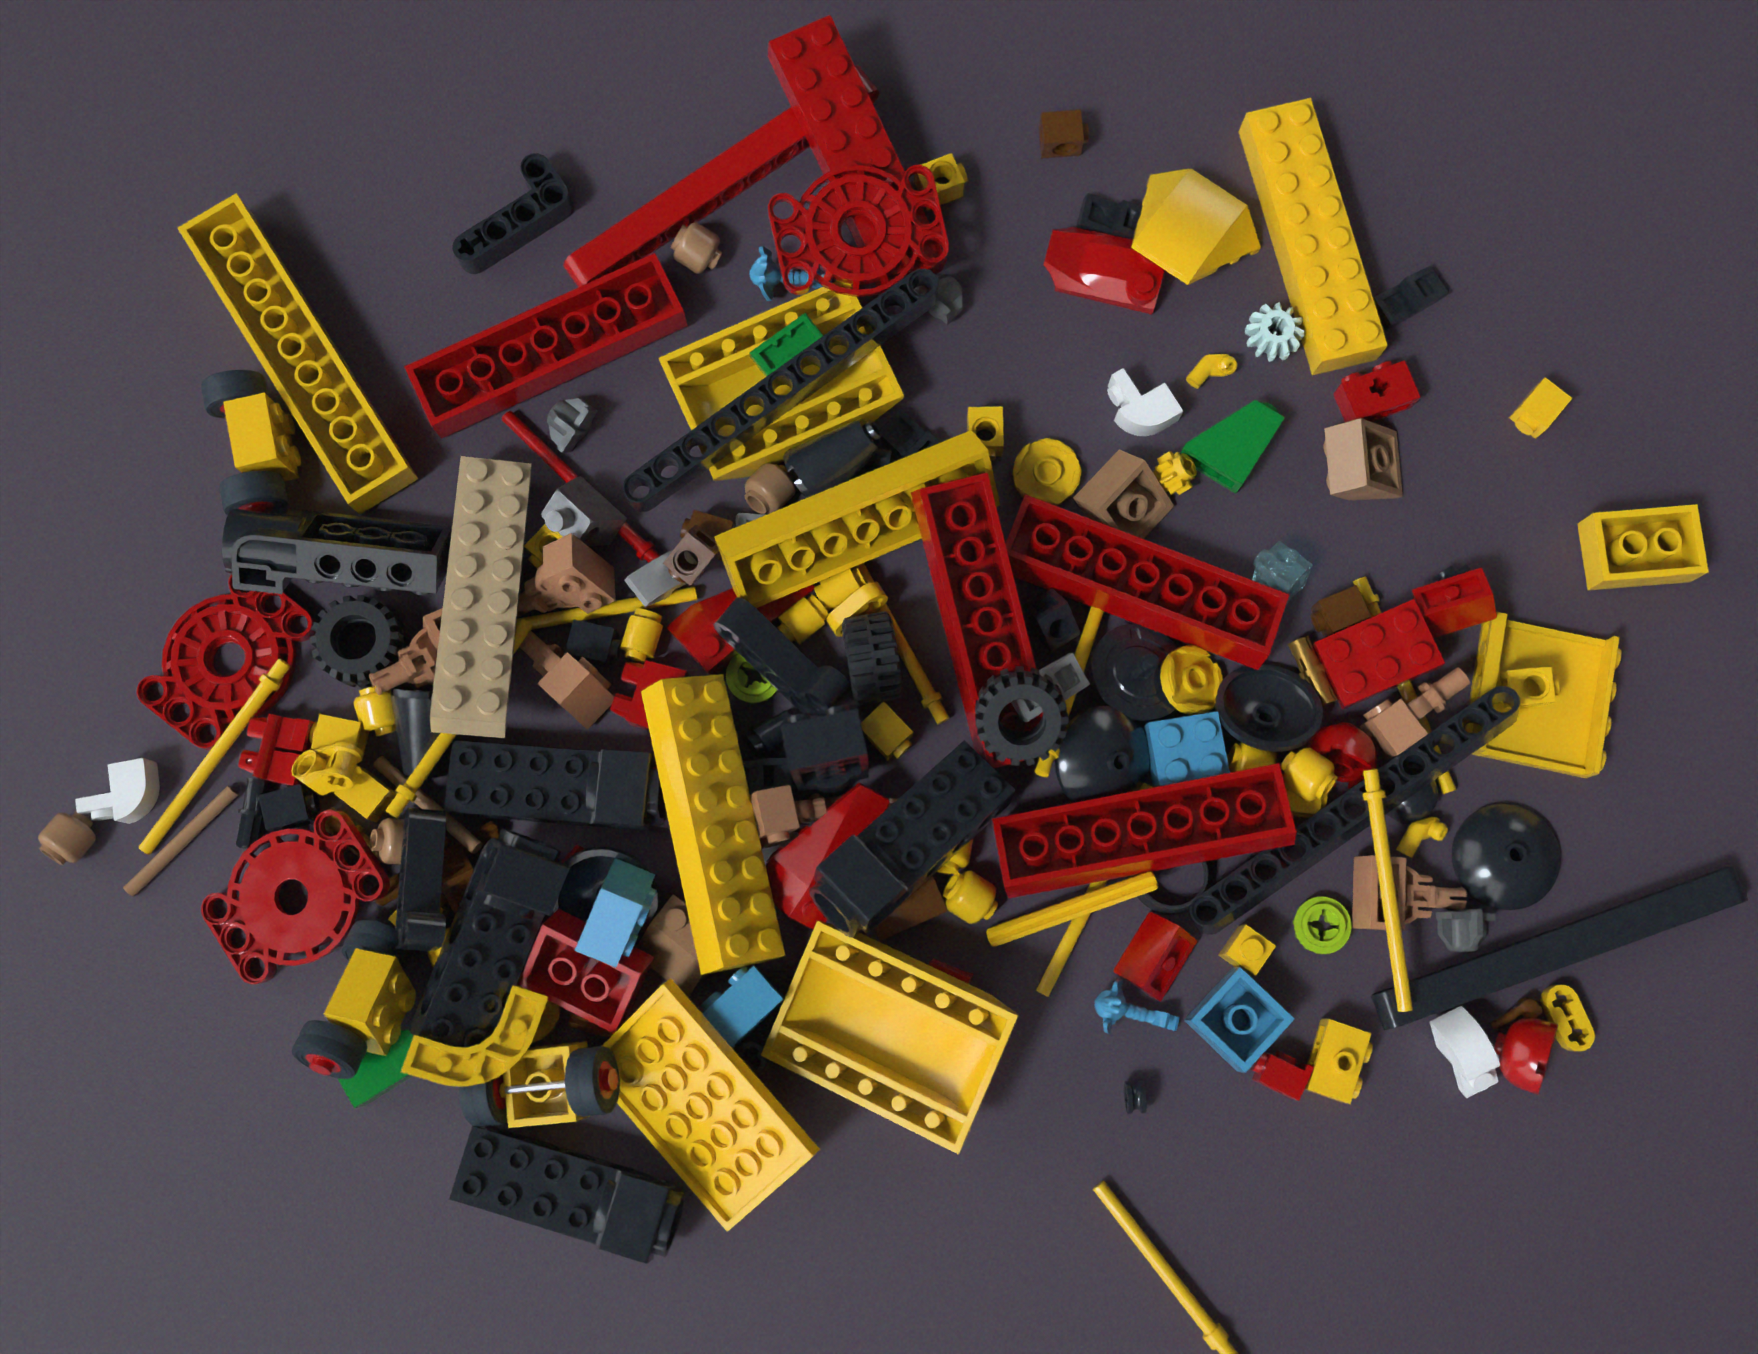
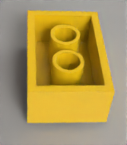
[1577,504,1709,590]

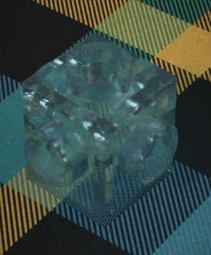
[1252,541,1313,602]

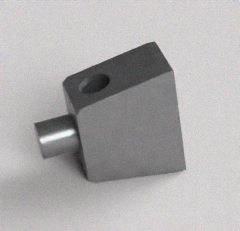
[541,476,627,546]

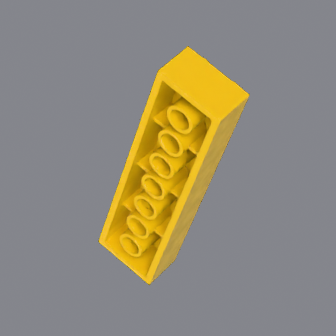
[1239,98,1388,375]
[714,430,1000,608]
[641,674,785,975]

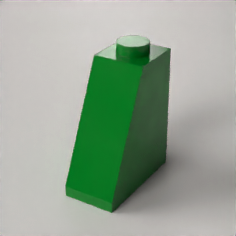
[1180,400,1285,494]
[337,1030,413,1108]

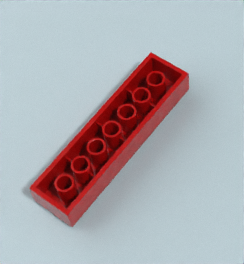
[768,15,947,295]
[404,253,688,439]
[911,472,1043,768]
[1005,494,1290,670]
[992,763,1296,899]

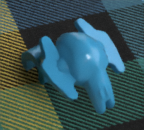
[749,246,832,301]
[1094,979,1180,1034]

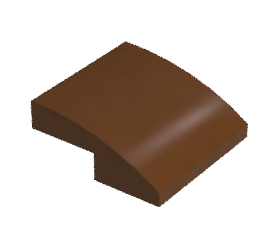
[874,876,948,942]

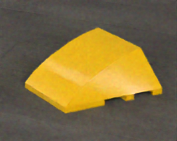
[1131,168,1261,285]

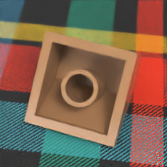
[1323,418,1403,500]
[1073,450,1174,539]
[636,894,707,997]

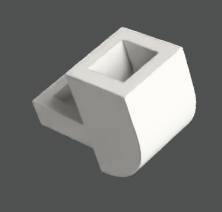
[1107,368,1183,436]
[75,758,160,824]
[1430,1005,1500,1098]

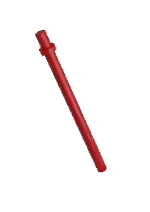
[501,411,661,563]

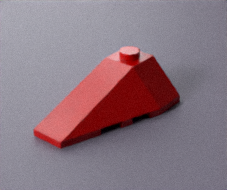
[666,584,815,675]
[765,782,890,930]

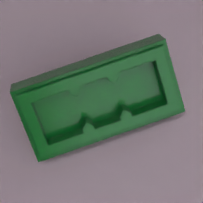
[749,313,823,377]

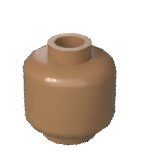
[670,222,723,274]
[745,463,795,514]
[38,811,96,866]
[369,818,404,865]

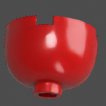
[1307,722,1377,788]
[1494,1018,1558,1095]

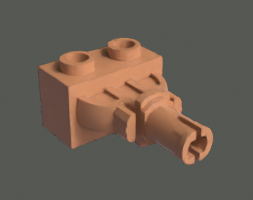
[517,533,616,619]
[369,608,443,695]
[519,631,614,730]
[1359,667,1470,761]
[750,785,844,849]
[1352,855,1467,931]

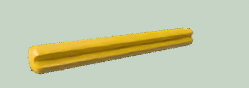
[986,871,1158,947]

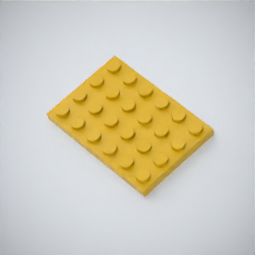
[602,978,820,1232]

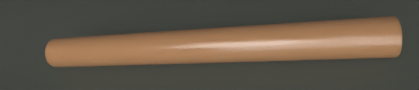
[373,756,483,854]
[123,785,239,897]

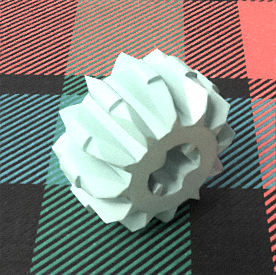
[1245,302,1304,362]

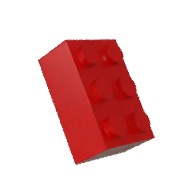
[1313,599,1445,710]
[518,908,654,1034]

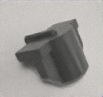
[914,274,963,325]
[547,398,598,453]
[1436,909,1495,952]

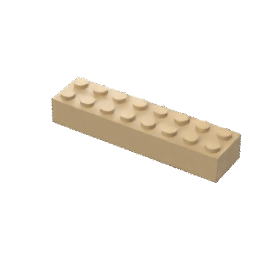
[430,456,531,738]

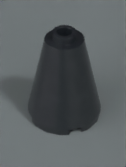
[783,419,882,498]
[390,687,448,783]

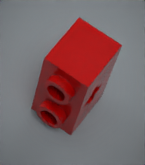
[1333,360,1421,422]

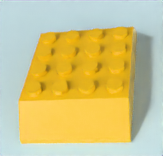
[658,280,904,481]
[761,920,1019,1154]

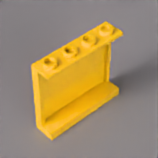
[1464,612,1622,778]

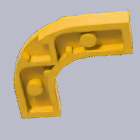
[401,985,548,1087]

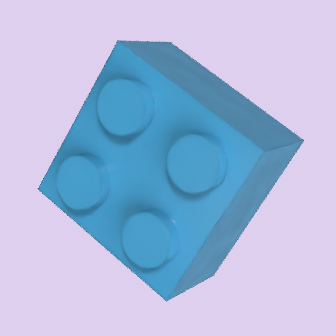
[1143,712,1230,788]
[575,858,657,967]
[701,966,785,1049]
[1184,967,1295,1073]

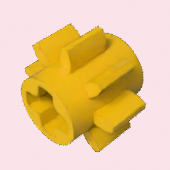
[1153,451,1197,495]

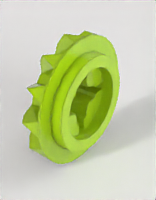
[726,653,778,704]
[1292,897,1351,954]

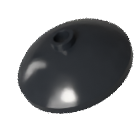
[1215,664,1323,752]
[1055,705,1150,803]
[1452,804,1560,910]
[553,847,659,940]

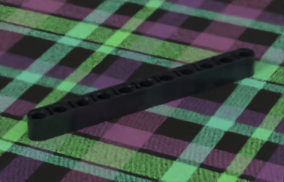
[623,269,938,512]
[1190,686,1520,935]
[1370,866,1748,1030]

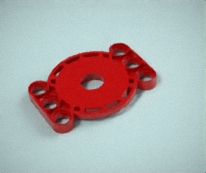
[768,165,949,297]
[136,574,317,750]
[201,810,390,984]

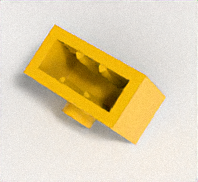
[1305,1019,1373,1104]

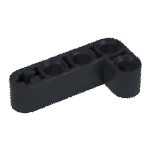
[452,153,573,274]
[714,597,850,716]
[395,808,446,951]

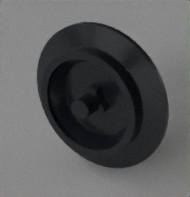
[1091,624,1178,721]

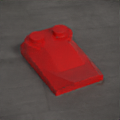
[1043,227,1164,315]

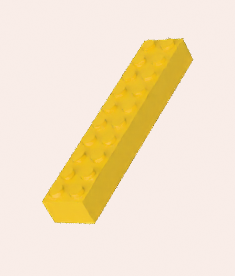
[178,193,418,515]

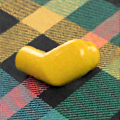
[1186,354,1237,389]
[1396,817,1448,858]

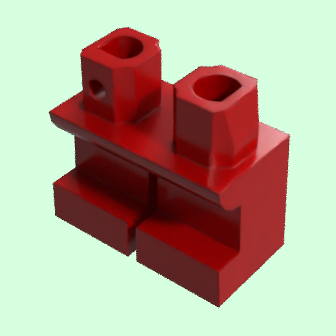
[610,660,690,731]
[238,714,315,787]

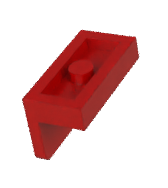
[1412,567,1497,638]
[1114,912,1198,1002]

